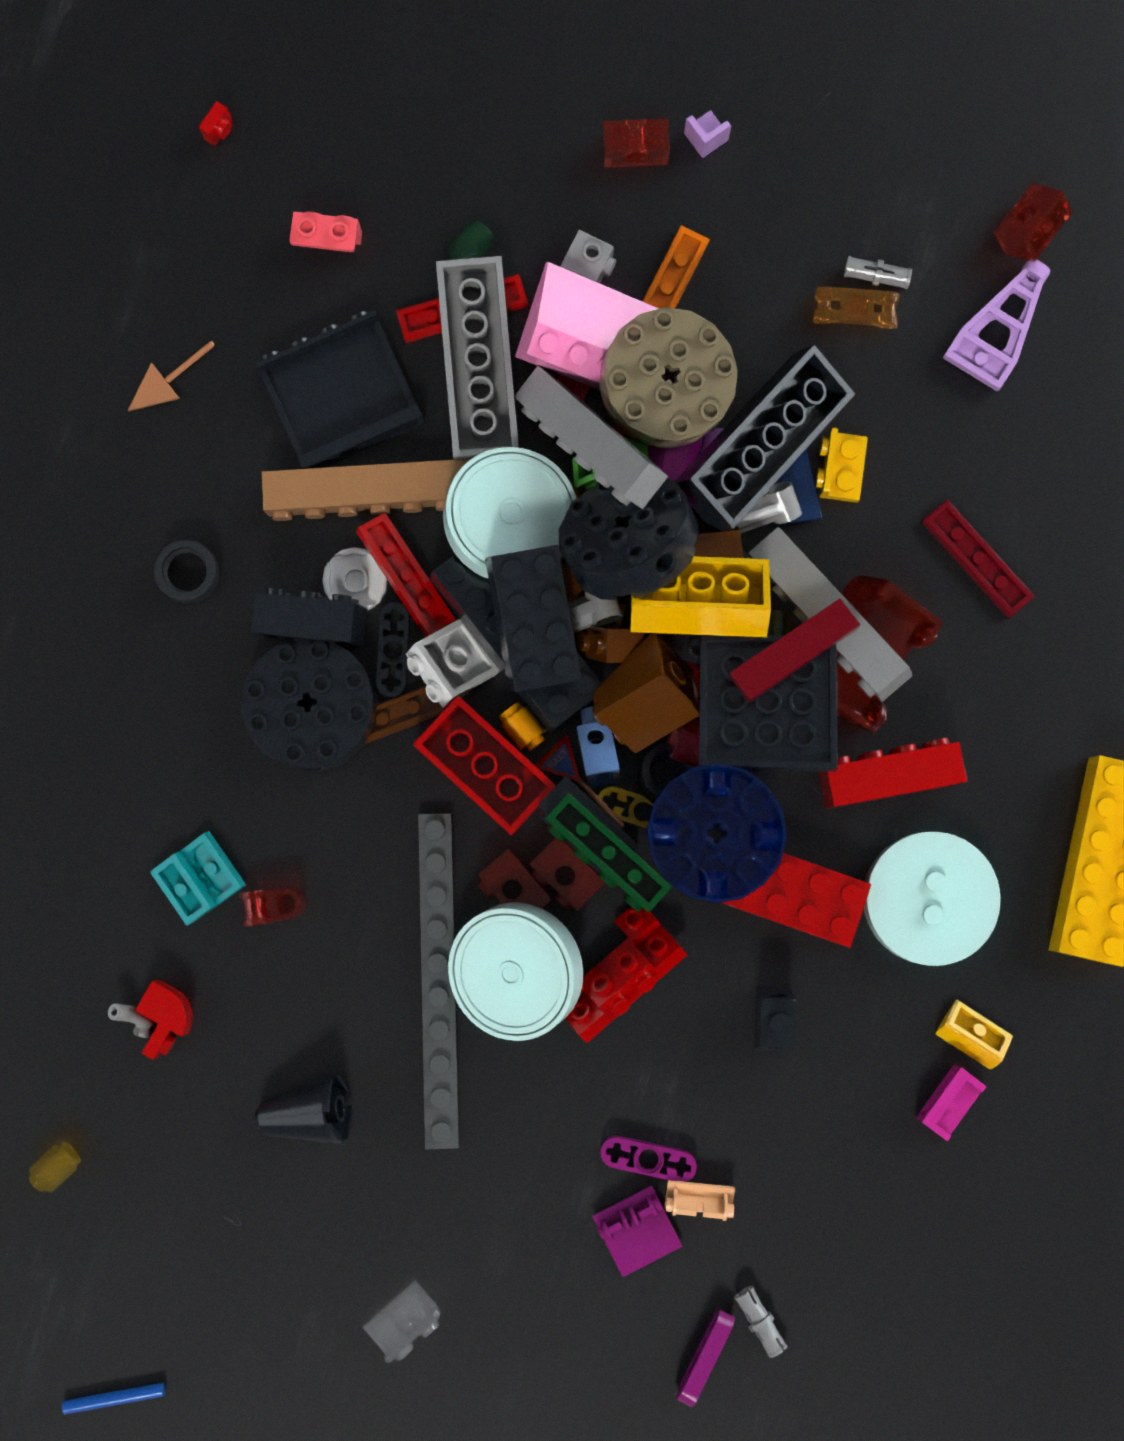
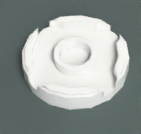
[322,547,388,610]

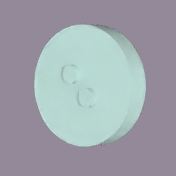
[443,447,577,578]
[864,832,1000,966]
[448,902,583,1041]

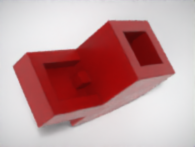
[135,979,193,1060]

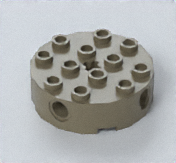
[599,307,738,449]

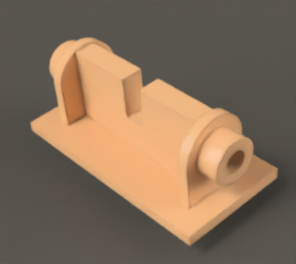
[664,1180,735,1221]

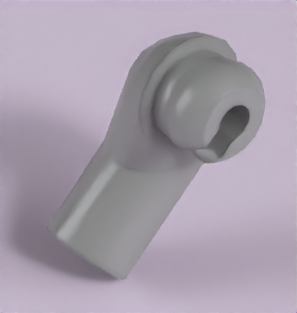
[108,1004,155,1038]

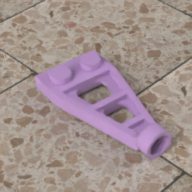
[943,259,1050,392]

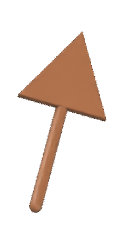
[128,341,214,411]

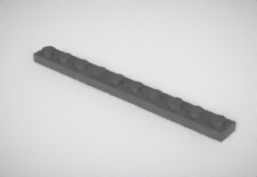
[418,813,459,1149]

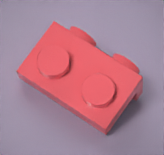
[290,211,362,252]

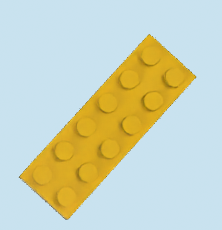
[1048,755,1124,967]

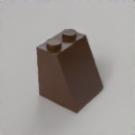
[592,633,699,753]

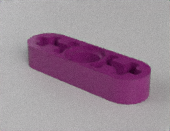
[600,1135,697,1182]
[676,1309,735,1407]

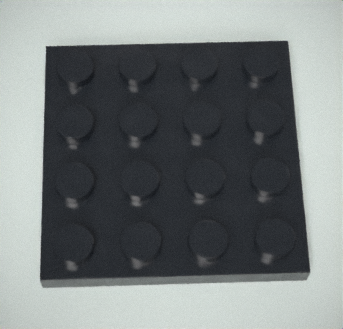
[698,635,838,772]

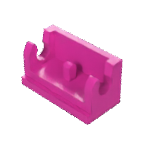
[916,1064,987,1141]

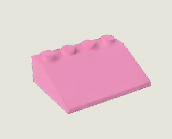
[515,262,659,391]

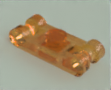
[814,287,899,329]

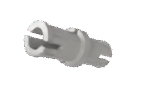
[844,256,912,289]
[734,1286,788,1358]

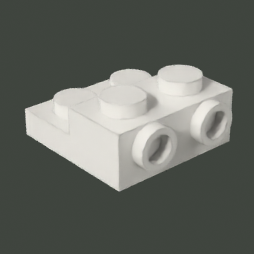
[406,619,499,708]

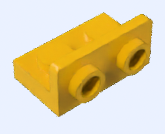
[815,428,868,503]

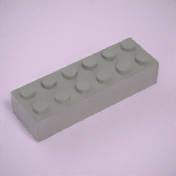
[436,256,519,460]

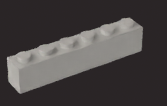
[514,366,668,509]
[749,527,913,702]

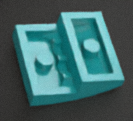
[150,831,246,926]

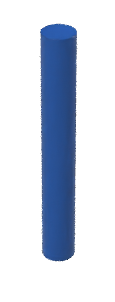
[62,1382,165,1415]

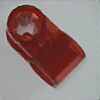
[239,889,306,927]

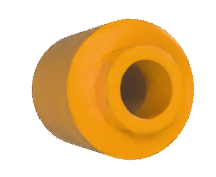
[499,701,546,752]

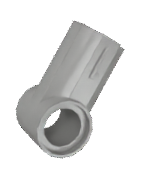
[738,481,802,533]
[568,592,623,634]

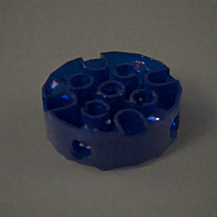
[646,763,787,903]

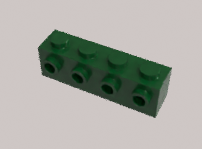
[545,793,672,912]

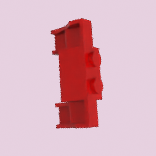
[565,906,687,1043]

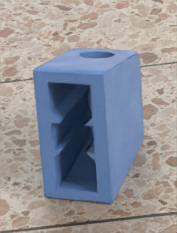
[577,707,620,788]

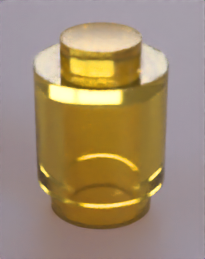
[29,1142,81,1193]

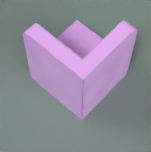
[684,110,731,158]

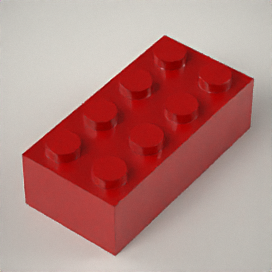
[413,696,556,836]
[818,737,968,809]
[720,839,872,948]

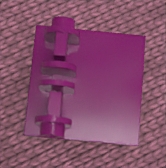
[592,1185,683,1277]

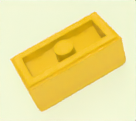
[936,1000,1013,1069]

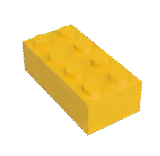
[630,556,771,637]

